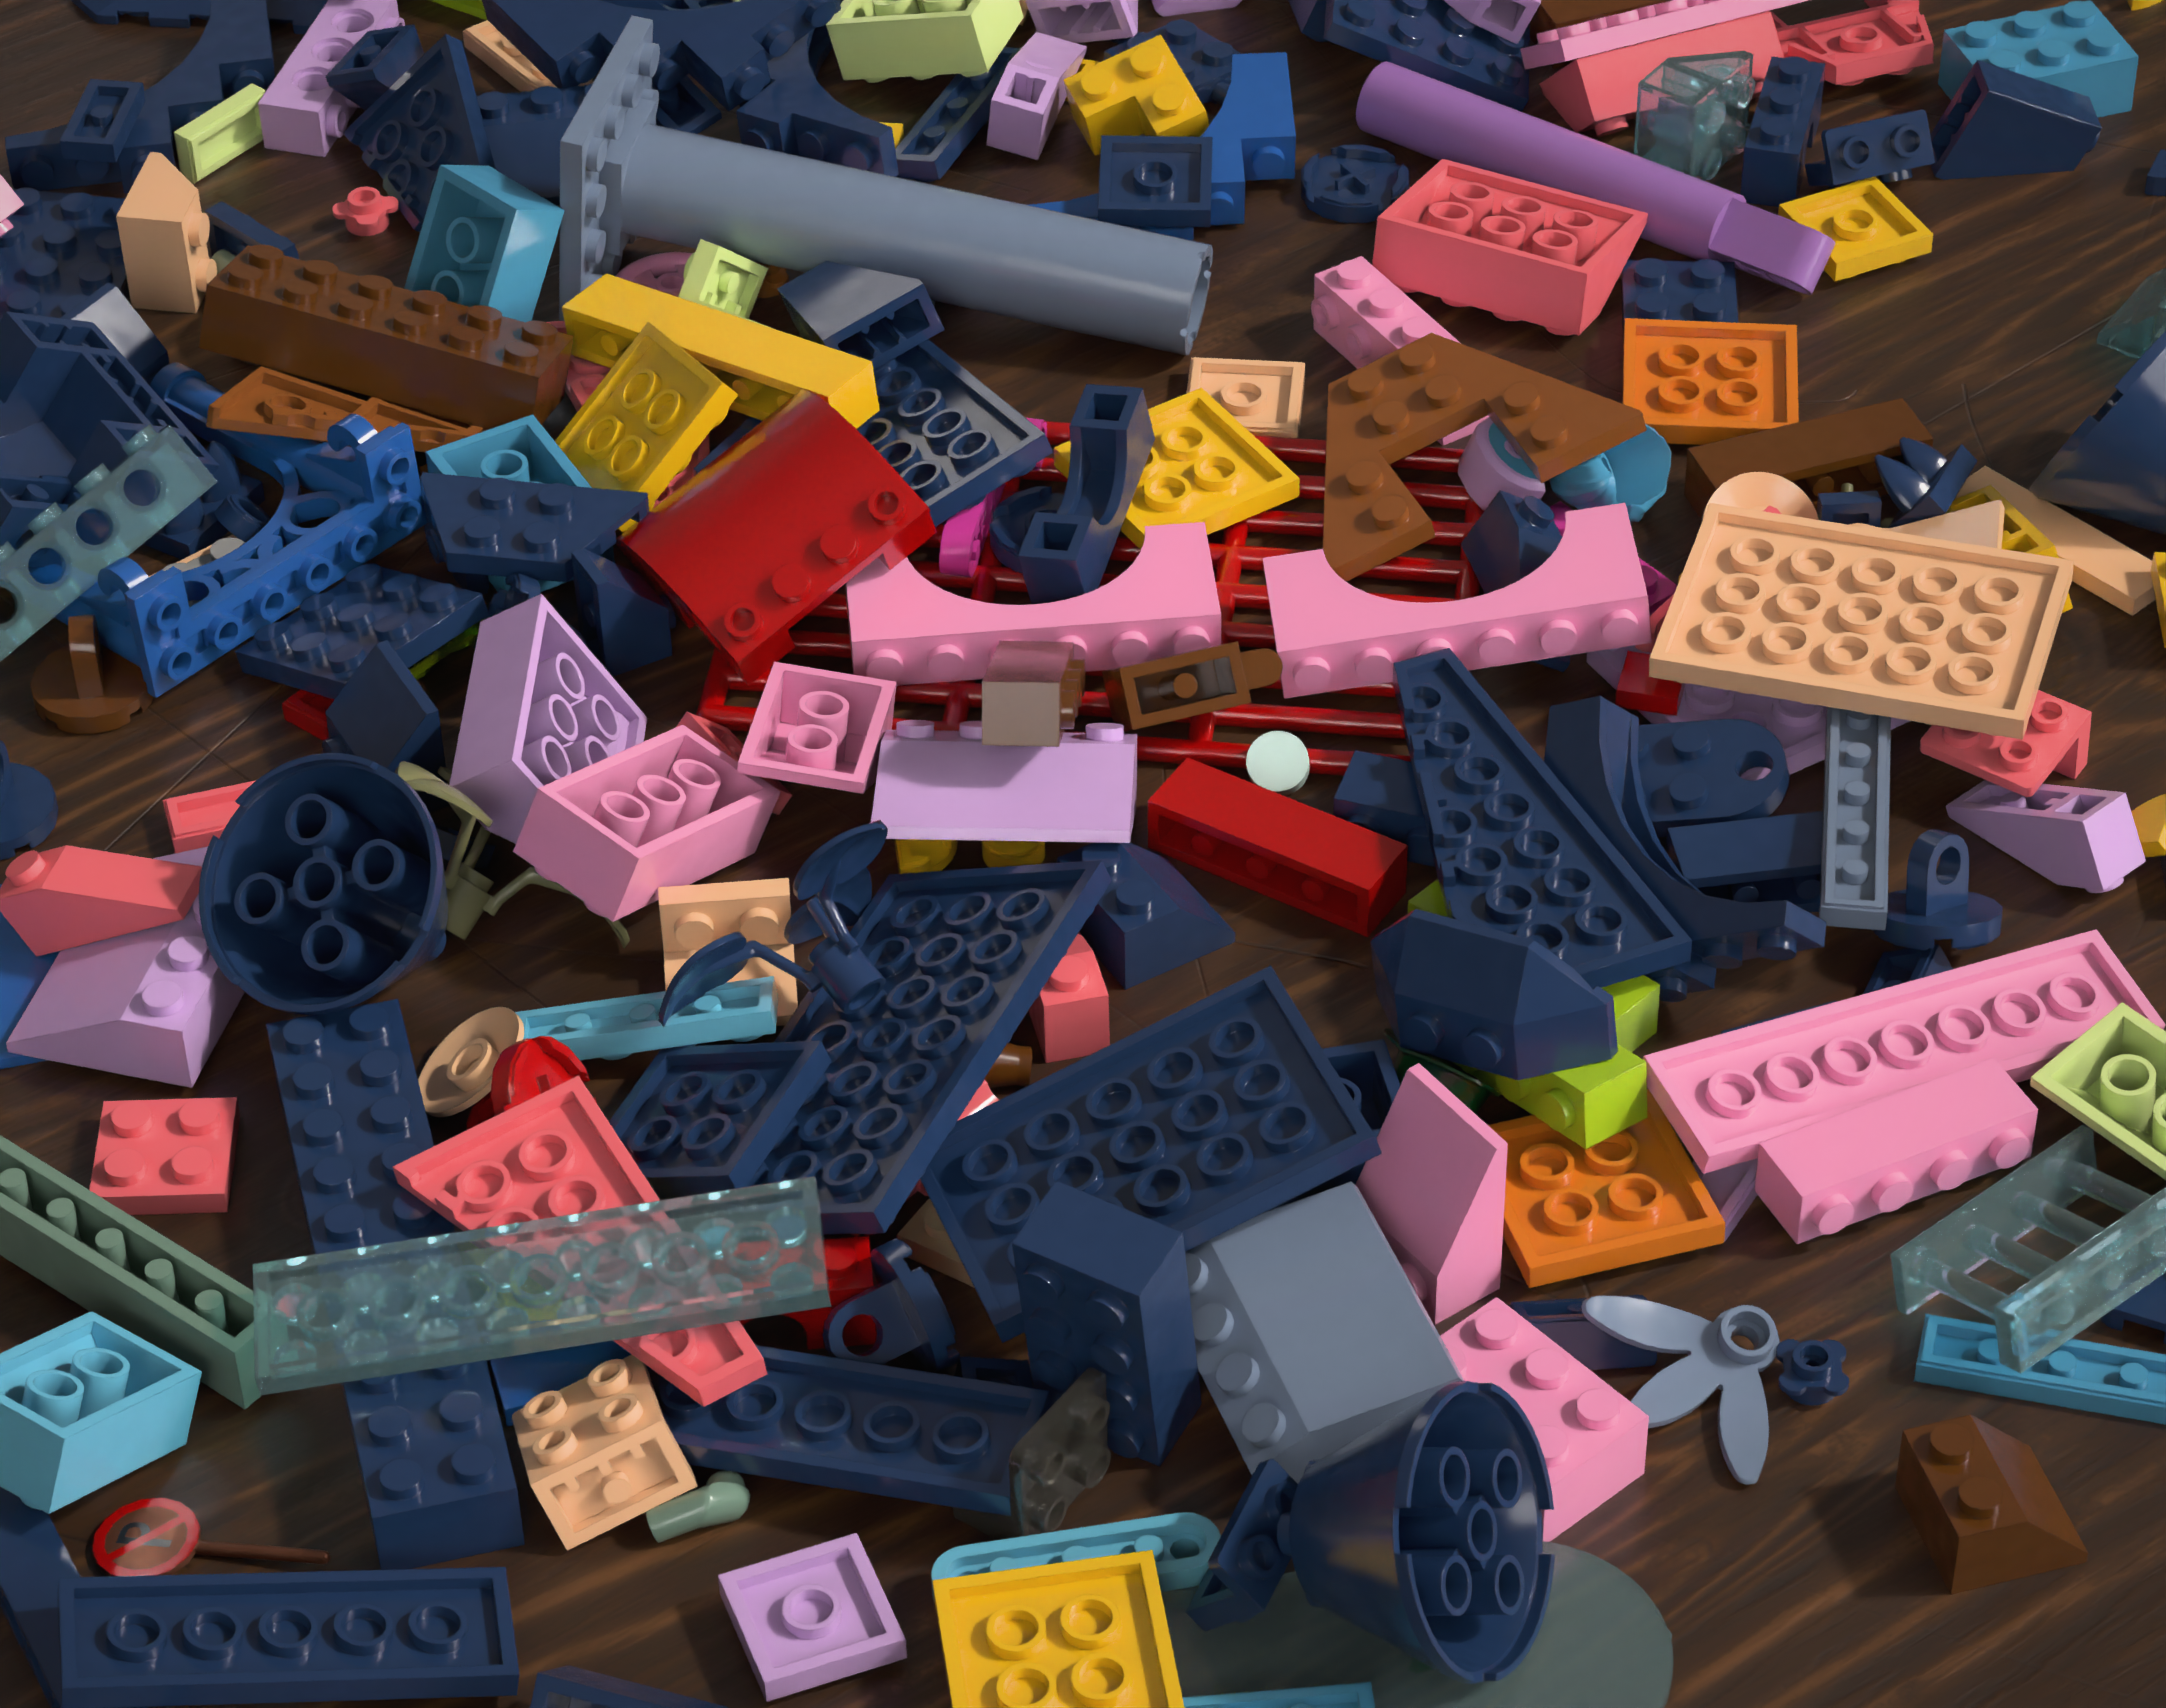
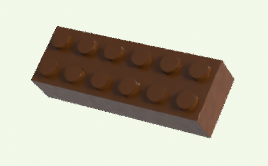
[199,244,574,429]

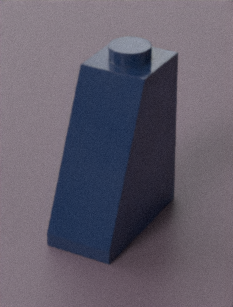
[1930,60,2102,180]
[777,261,945,370]

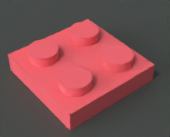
[89,1097,240,1215]

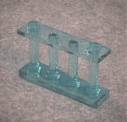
[1890,1125,2166,1373]

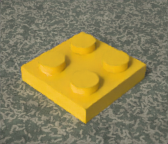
[1778,176,1933,281]

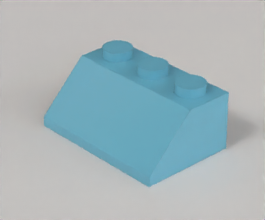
[0,1311,202,1514]

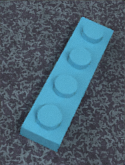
[515,976,779,1060]

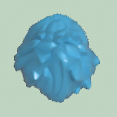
[1549,424,1672,526]

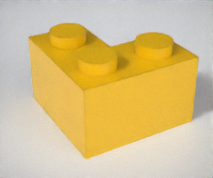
[1063,34,1209,156]

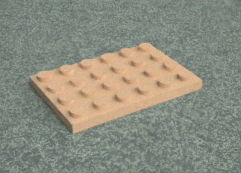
[1649,503,2074,740]

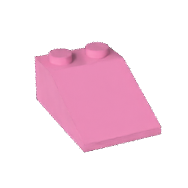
[737,662,897,794]
[1356,1063,1508,1325]

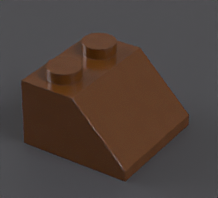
[1895,1414,2088,1595]

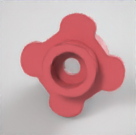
[332,187,399,236]

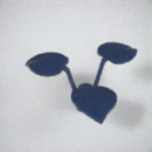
[658,819,888,1027]

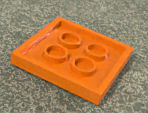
[1622,318,1799,445]
[1488,1089,1726,1288]

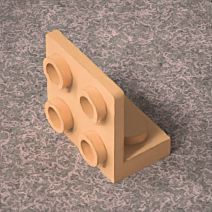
[658,878,798,1026]
[512,1355,697,1551]

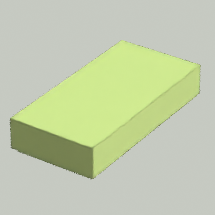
[174,84,265,184]

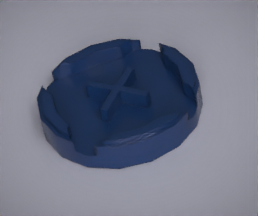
[1301,145,1409,223]

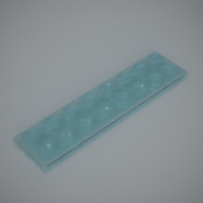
[253,1176,831,1395]

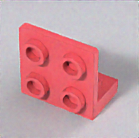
[1920,690,2092,797]

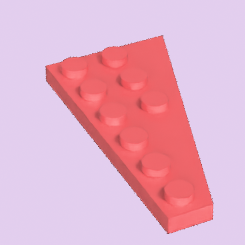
[393,1076,767,1407]

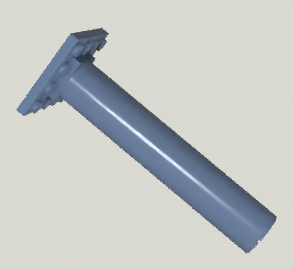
[559,16,1213,356]

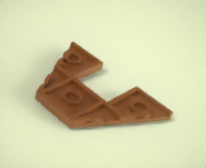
[1323,333,1647,582]
[206,366,489,452]

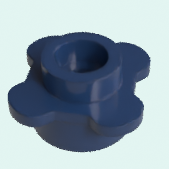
[1776,1339,1849,1405]

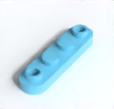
[931,1512,1221,1602]

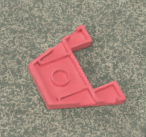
[1721,0,1934,86]

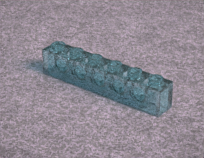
[0,424,218,661]

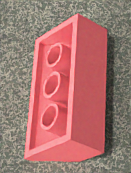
[1540,11,1784,137]

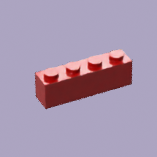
[1148,757,1408,937]

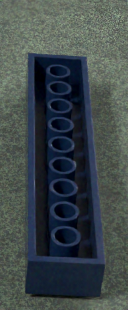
[266,999,525,1570]

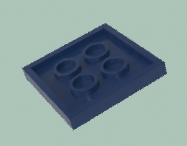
[235,564,489,699]
[609,1041,832,1199]

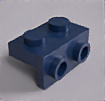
[1805,110,1935,189]
[1186,1459,1298,1632]

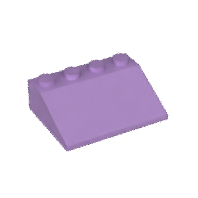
[449,594,647,844]
[871,720,1137,843]
[6,846,245,1088]

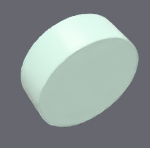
[1246,731,1310,796]

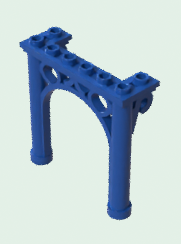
[0,363,427,698]

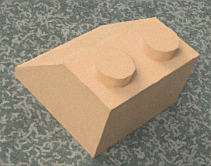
[116,152,217,314]

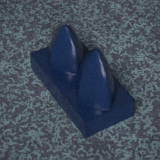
[1874,437,1977,528]
[143,441,265,560]

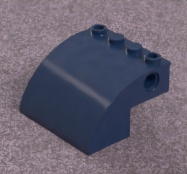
[0,311,219,567]

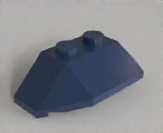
[1370,909,1618,1080]

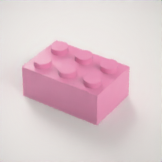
[1440,1297,1649,1547]

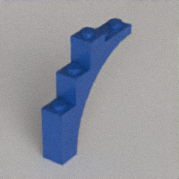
[1029,52,1296,241]

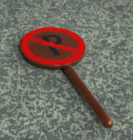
[92,1498,331,1577]

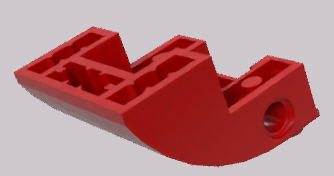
[615,389,937,685]

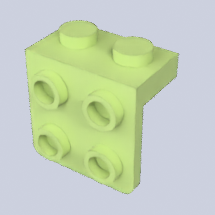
[678,239,768,327]

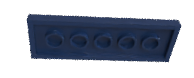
[631,1345,1052,1516]
[57,1567,519,1708]

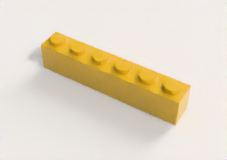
[562,273,880,429]

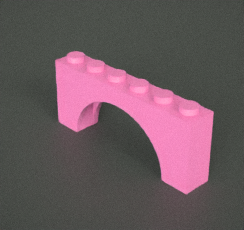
[1263,503,1652,699]
[845,522,1221,686]

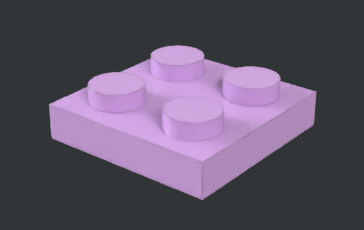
[718,1533,907,1702]

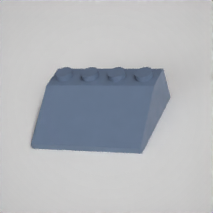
[1185,1182,1465,1484]

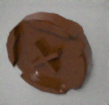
[30,614,153,734]

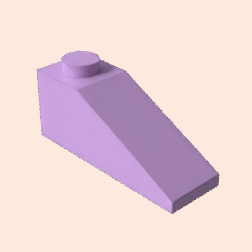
[1946,780,2146,893]

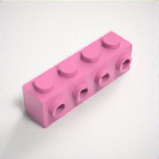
[1311,256,1489,446]
[1755,1057,2038,1244]

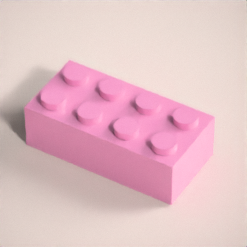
[513,725,781,922]

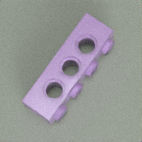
[258,0,405,157]

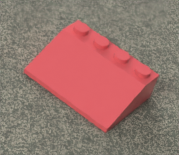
[1372,159,1648,336]

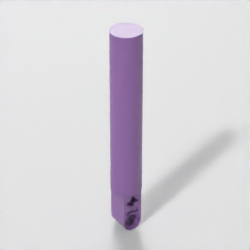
[1356,62,1836,295]

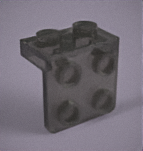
[953,1367,1111,1540]

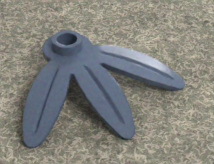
[1581,1296,1780,1485]

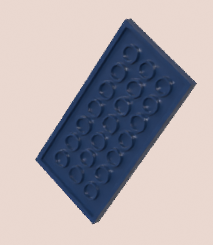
[662,860,1112,1238]

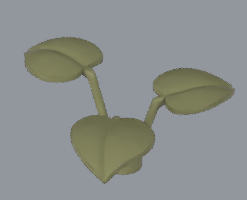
[395,761,629,949]

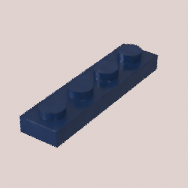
[895,47,1021,183]

